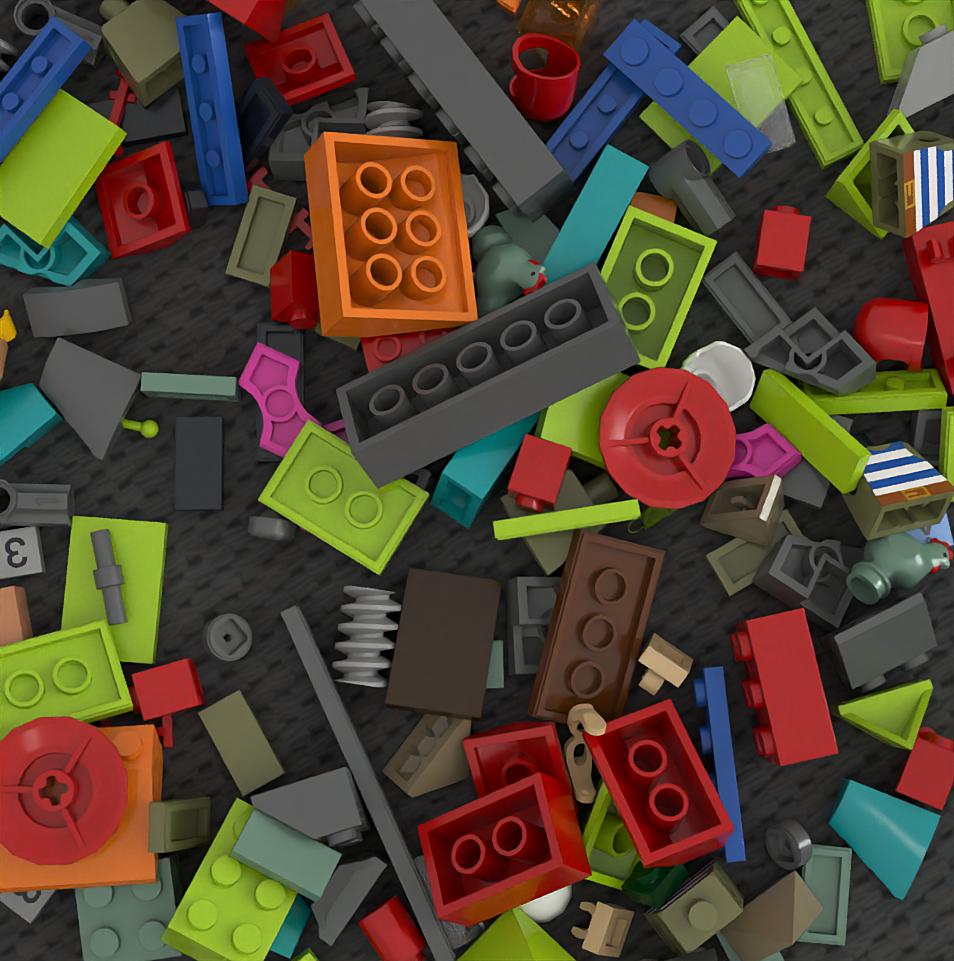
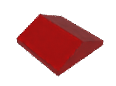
[244,13,357,106]
[94,141,191,260]
[462,722,579,816]

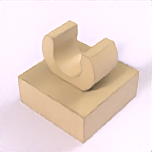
[638,633,694,695]
[571,901,635,958]

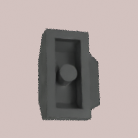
[311,850,389,946]

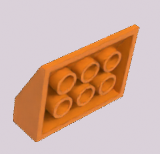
[304,131,478,337]
[0,724,163,893]

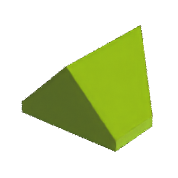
[830,679,933,750]

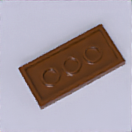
[526,528,666,728]

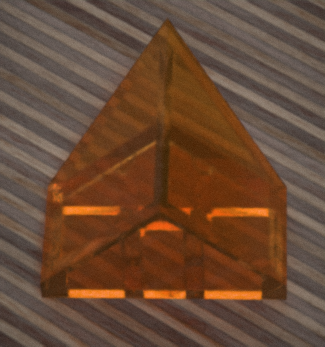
[516,0,602,75]

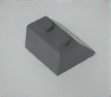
[818,592,938,694]
[250,767,372,849]

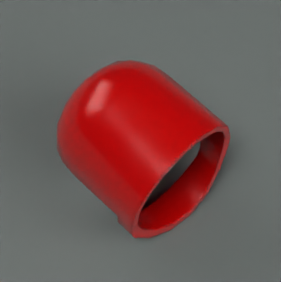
[509,33,581,122]
[853,297,928,373]

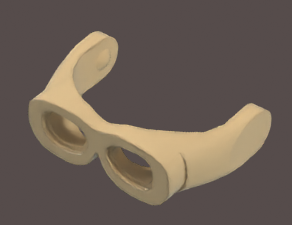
[563,704,606,803]

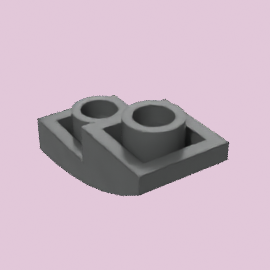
[22,278,132,338]

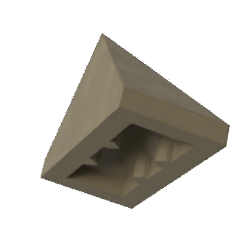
[382,714,471,798]
[720,869,824,961]

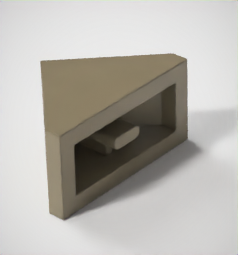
[699,475,785,547]

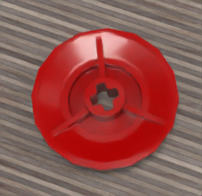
[598,367,736,510]
[0,716,128,866]

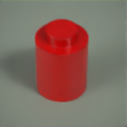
[357,894,428,961]

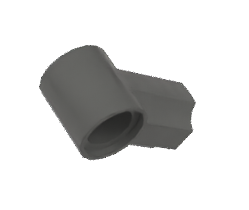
[13,0,106,69]
[648,140,736,237]
[0,479,75,530]

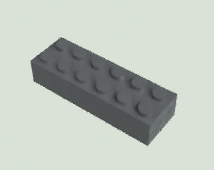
[352,0,577,223]
[336,262,641,489]

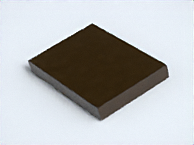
[385,568,502,722]

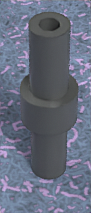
[90,529,128,626]

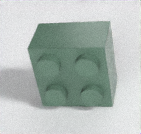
[75,853,184,961]

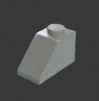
[887,24,954,118]

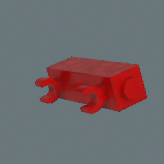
[901,221,954,400]

